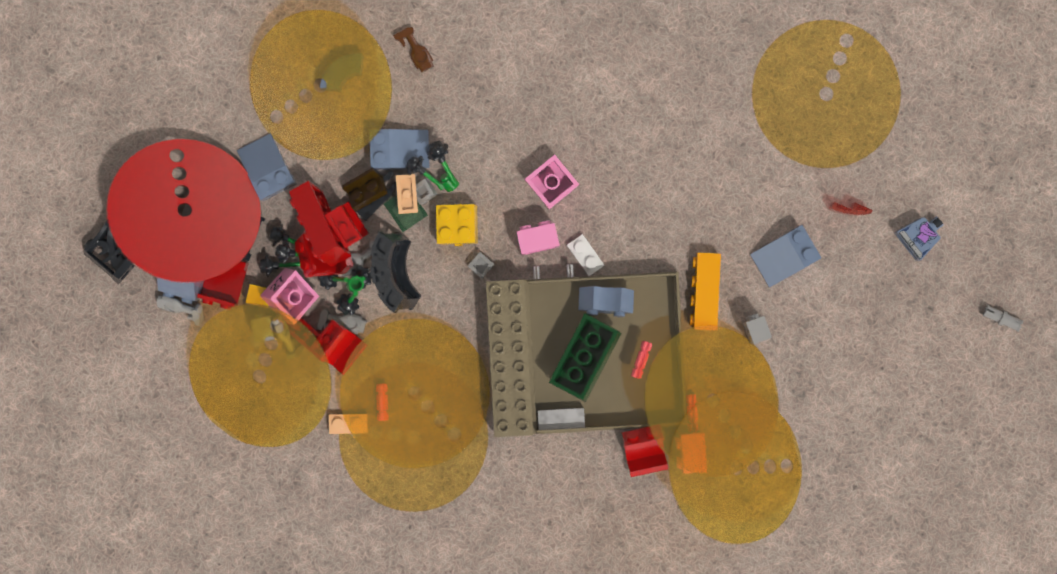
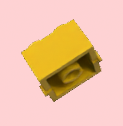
[436,204,478,246]

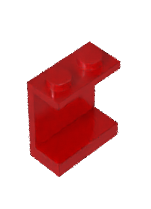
[324,201,369,249]
[295,234,354,277]
[197,261,249,310]
[308,319,368,375]
[622,424,668,477]

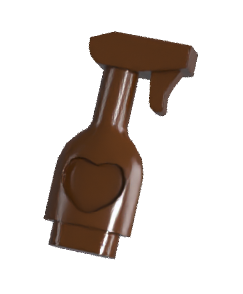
[393,27,434,73]

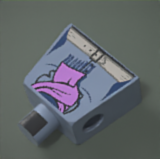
[894,216,944,261]

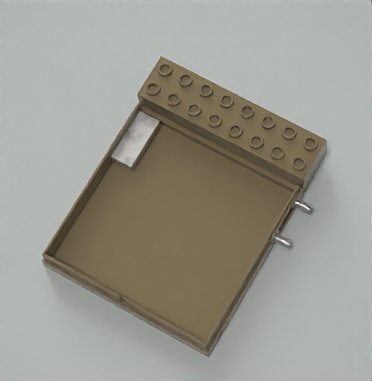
[486,264,687,437]

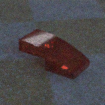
[829,202,873,216]

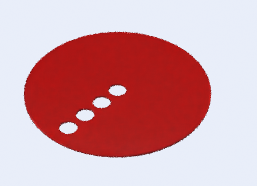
[107,139,261,283]

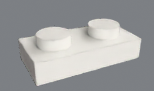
[567,234,604,276]

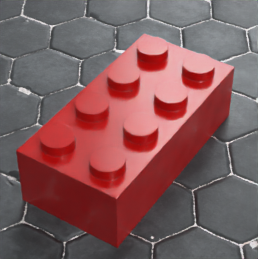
[289,180,351,267]

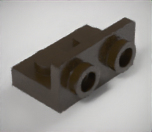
[342,168,388,212]

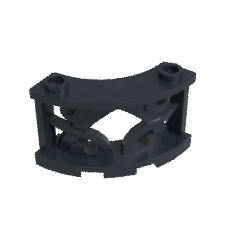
[84,219,135,285]
[370,232,421,313]

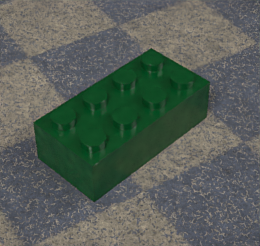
[549,314,622,402]

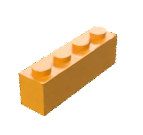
[689,253,721,331]

